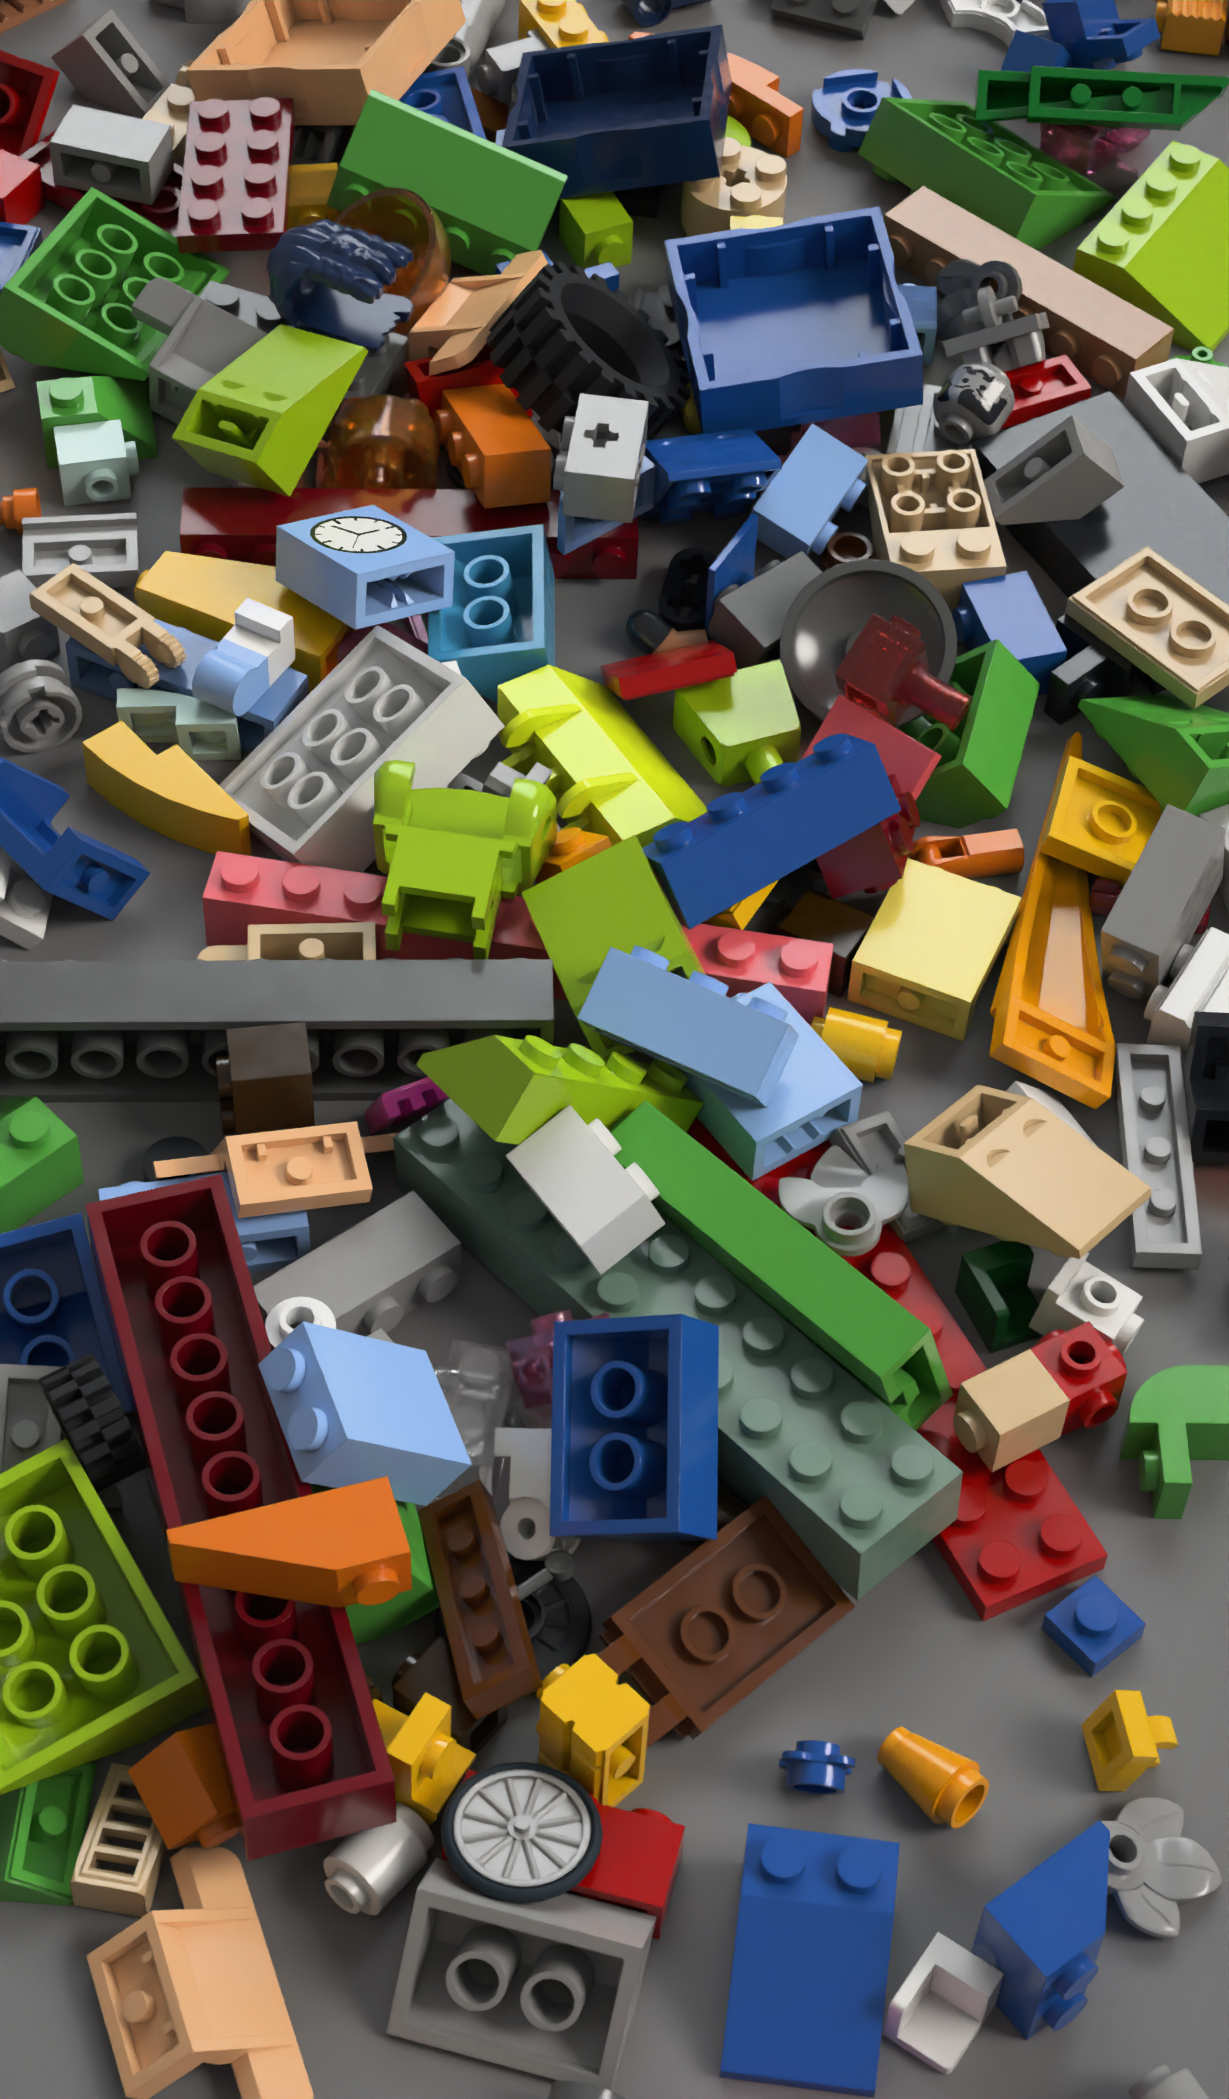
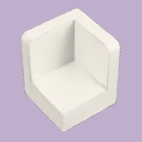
[882,1932,1004,2075]

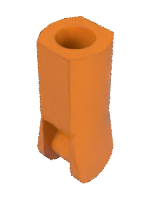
[909,828,1025,879]

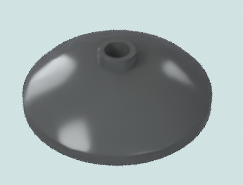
[780,559,957,729]

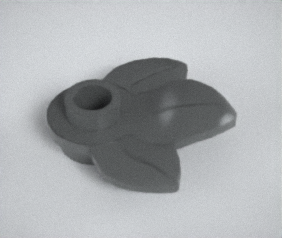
[935,259,1022,359]

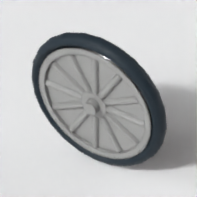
[441,1762,603,1903]

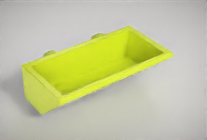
[497,664,708,848]

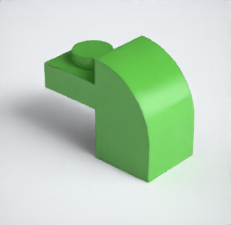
[1120,1365,1229,1519]

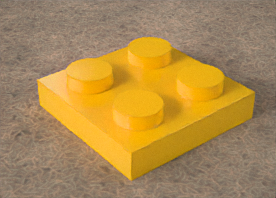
[1039,755,1163,887]

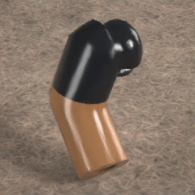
[626,609,708,655]

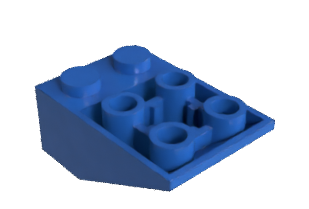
[642,428,782,526]

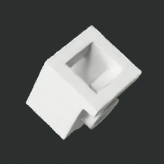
[1028,1252,1145,1354]

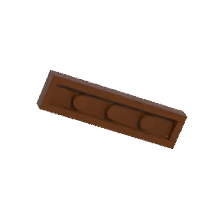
[418,1479,543,1720]

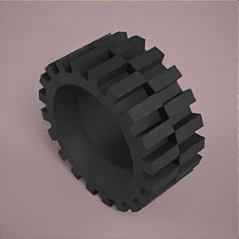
[487,262,691,442]

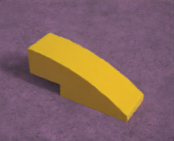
[82,720,252,856]

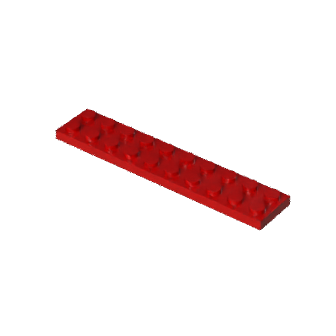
[686,1117,1108,1621]

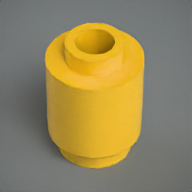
[811,1007,903,1083]

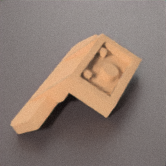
[409,250,548,376]
[152,1121,399,1218]
[86,1847,313,2099]

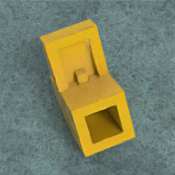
[372,1692,476,1825]

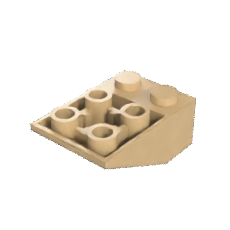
[865,449,1007,613]
[904,1085,1152,1259]

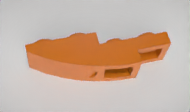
[629,32,804,159]

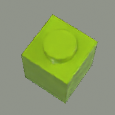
[559,192,633,269]

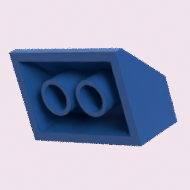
[549,1314,719,1542]

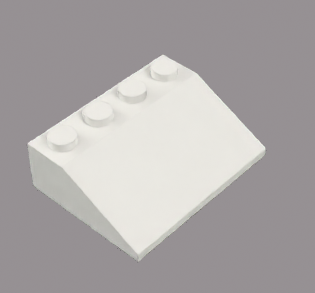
[219,625,504,873]

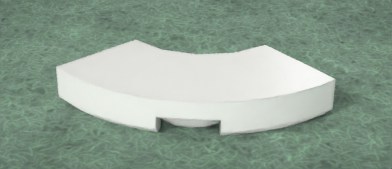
[939,0,1053,47]

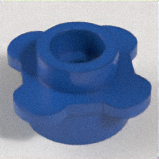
[779,1740,855,1795]

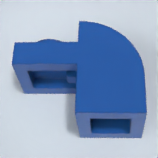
[1042,0,1160,70]

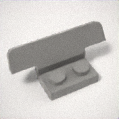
[132,278,268,425]

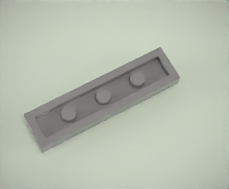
[1114,1043,1202,1269]

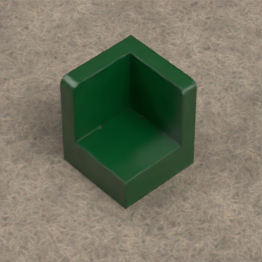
[955,1241,1043,1354]

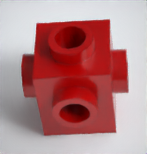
[1030,1321,1128,1436]

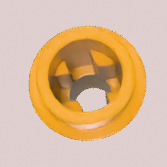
[877,1727,989,1829]

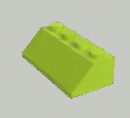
[416,1035,704,1145]

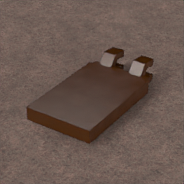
[597,1495,855,1749]

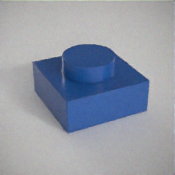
[1041,1575,1146,1678]

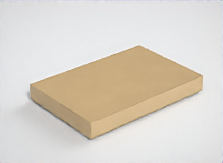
[1065,546,1229,709]

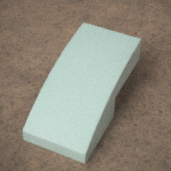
[116,688,241,761]

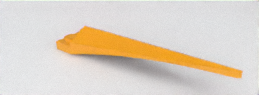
[989,731,1116,1110]

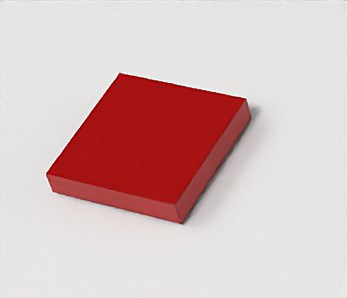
[600,640,738,701]

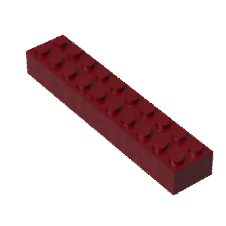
[85,1174,397,1861]

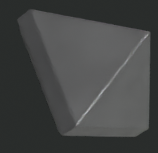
[292,125,343,165]

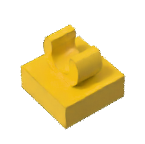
[1081,1690,1178,1792]

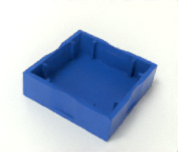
[664,206,923,434]

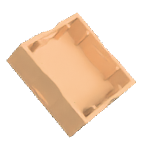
[185,0,466,125]

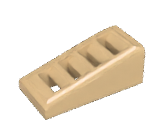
[70,1763,167,1917]

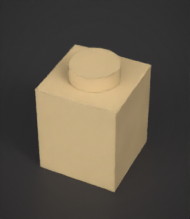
[953,1349,1070,1472]

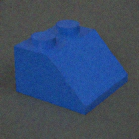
[971,1820,1110,2040]

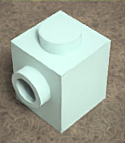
[53,419,139,506]

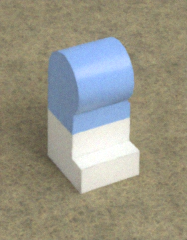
[192,598,296,716]

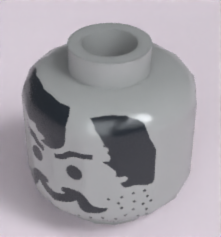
[933,362,1015,445]

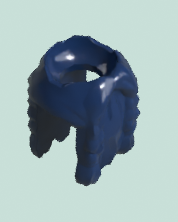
[266,219,414,355]

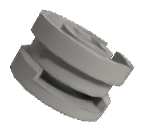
[0,659,82,753]

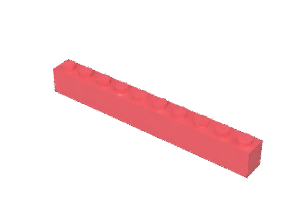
[202,851,834,1027]

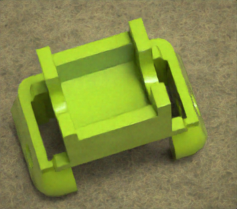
[372,760,557,959]

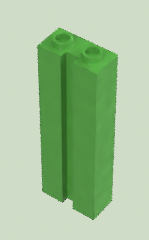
[609,1100,953,1431]

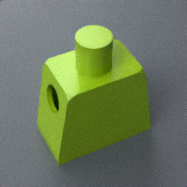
[673,660,801,787]

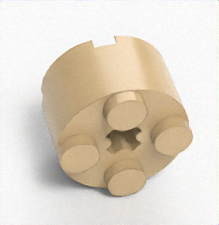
[681,137,787,237]

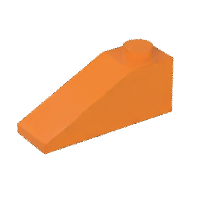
[166,1476,412,1608]

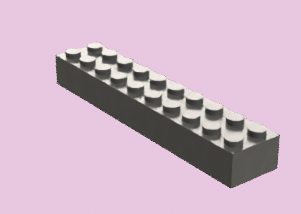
[0,958,554,1103]

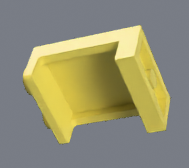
[847,858,1022,1042]

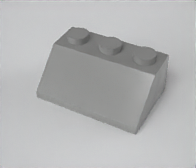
[386,1858,657,2091]

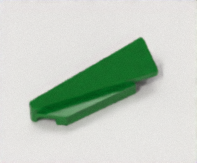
[975,66,1229,131]

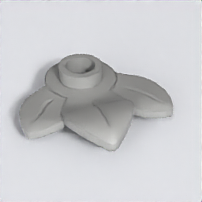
[778,1145,909,1256]
[1101,1797,1222,1939]

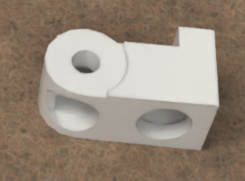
[494,1428,581,1561]

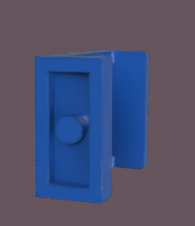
[0,757,151,921]

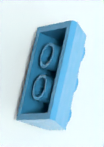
[428,524,556,703]

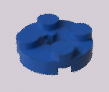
[811,69,912,152]

